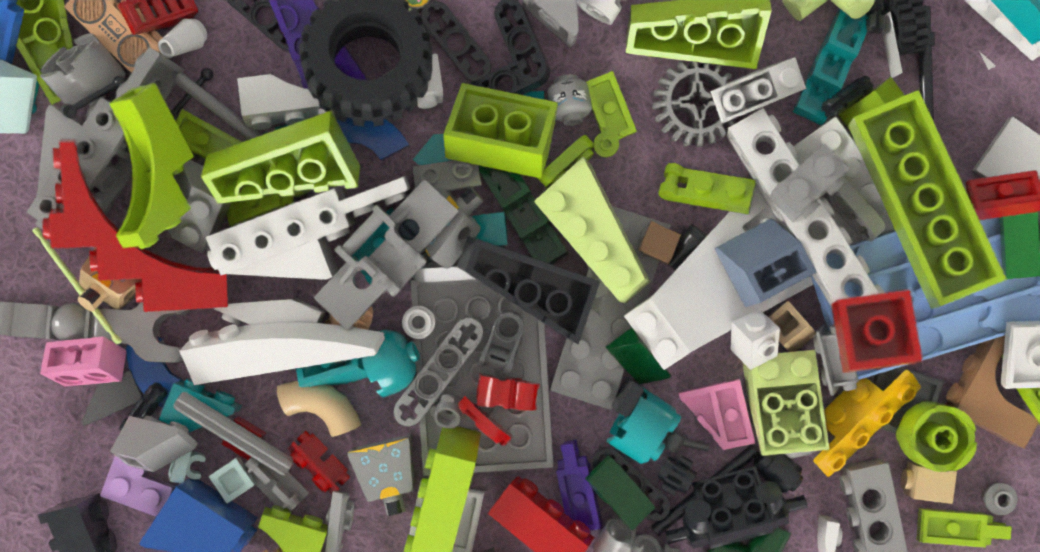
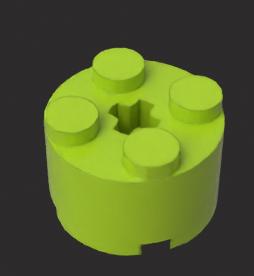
[895,401,977,472]

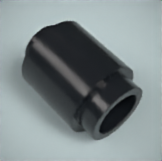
[753,452,803,493]

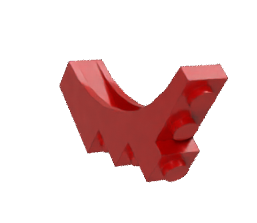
[42,139,228,312]

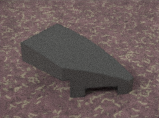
[82,371,141,426]

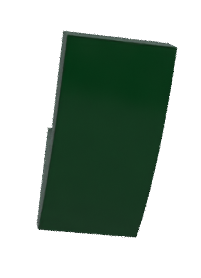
[585,456,655,531]

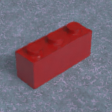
[487,476,595,552]

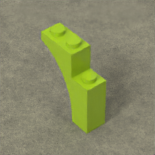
[109,83,194,249]
[258,505,328,552]

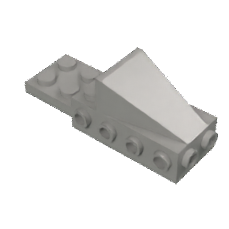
[27,47,185,230]

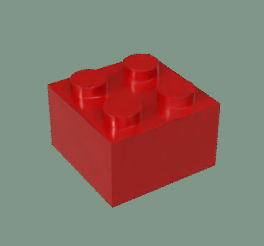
[831,290,923,373]

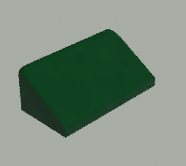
[606,327,672,385]

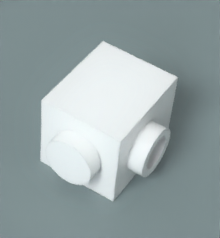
[731,309,780,370]

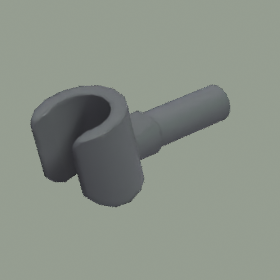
[662,431,709,454]

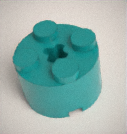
[606,388,681,464]

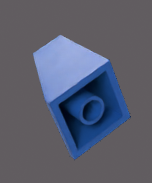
[139,478,258,552]

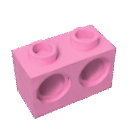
[40,336,127,387]

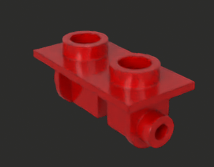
[287,431,351,495]

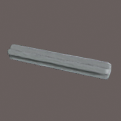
[173,392,293,475]

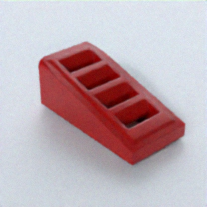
[118,0,198,35]

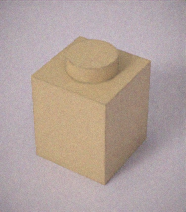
[769,301,816,352]
[901,461,957,504]

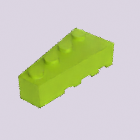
[626,0,772,69]

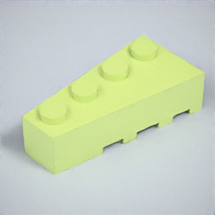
[534,157,651,304]

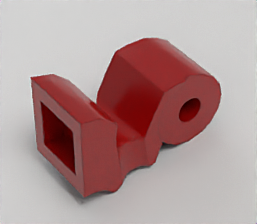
[475,373,540,411]

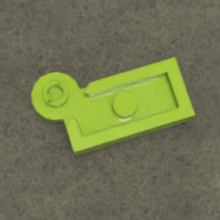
[586,71,637,158]

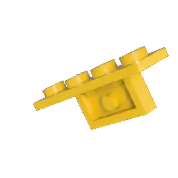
[813,369,921,477]

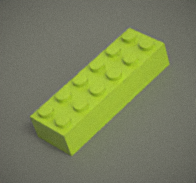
[848,90,1007,309]

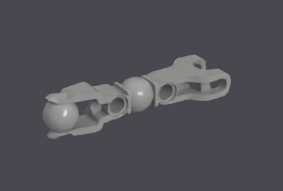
[0,302,190,363]

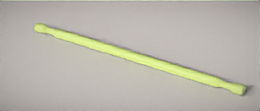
[33,227,122,345]

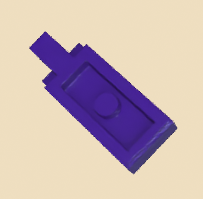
[556,439,603,531]

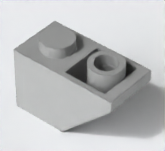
[110,416,198,472]

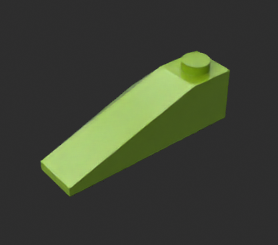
[16,0,73,105]

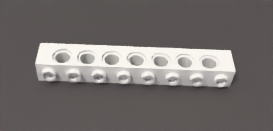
[727,108,885,307]

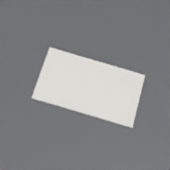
[882,12,903,78]

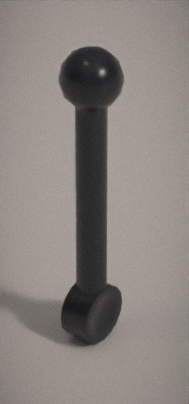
[169,68,213,121]
[61,76,127,118]

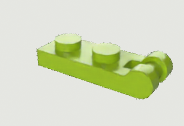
[658,163,756,215]

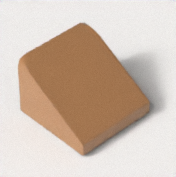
[637,221,681,265]

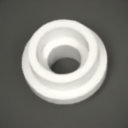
[402,306,435,339]

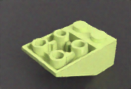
[743,350,829,456]

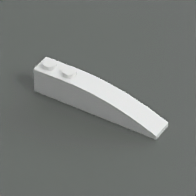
[179,322,385,385]

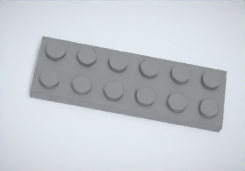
[549,206,671,410]

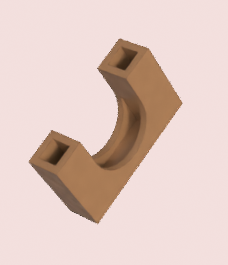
[946,336,1039,449]

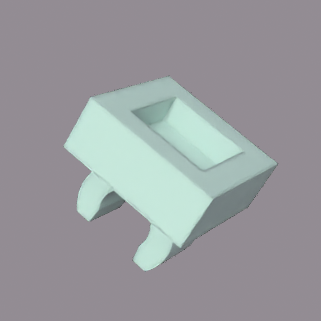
[168,451,206,483]
[208,456,257,504]

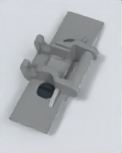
[314,179,459,330]

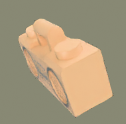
[64,0,165,73]

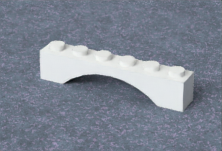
[237,54,443,130]

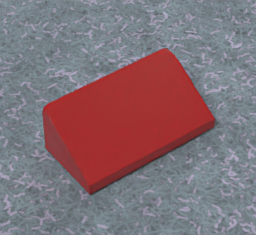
[966,170,1040,220]

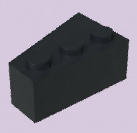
[37,493,117,552]

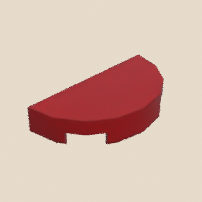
[458,396,513,446]

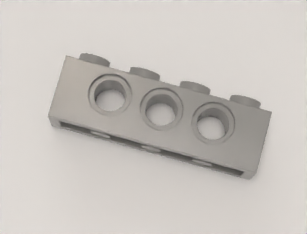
[839,458,908,552]

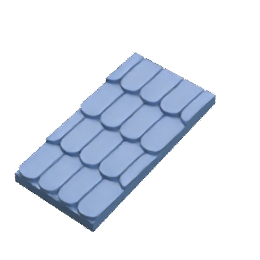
[811,217,1040,379]

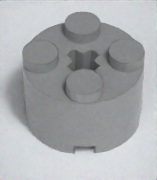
[40,33,126,107]

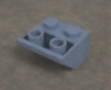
[714,219,816,308]

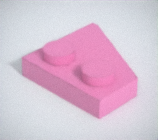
[678,378,755,450]

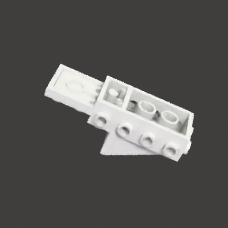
[206,176,411,280]

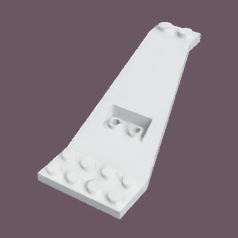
[624,116,895,370]

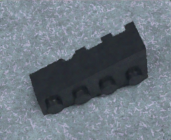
[457,236,600,344]

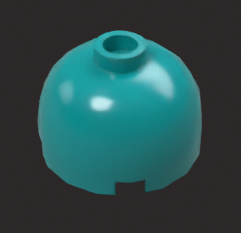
[361,329,420,398]

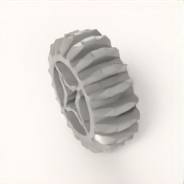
[652,61,735,147]

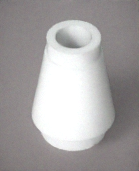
[158,19,207,58]

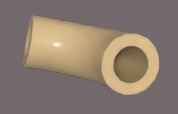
[277,381,362,437]

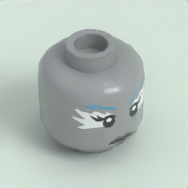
[547,74,592,126]

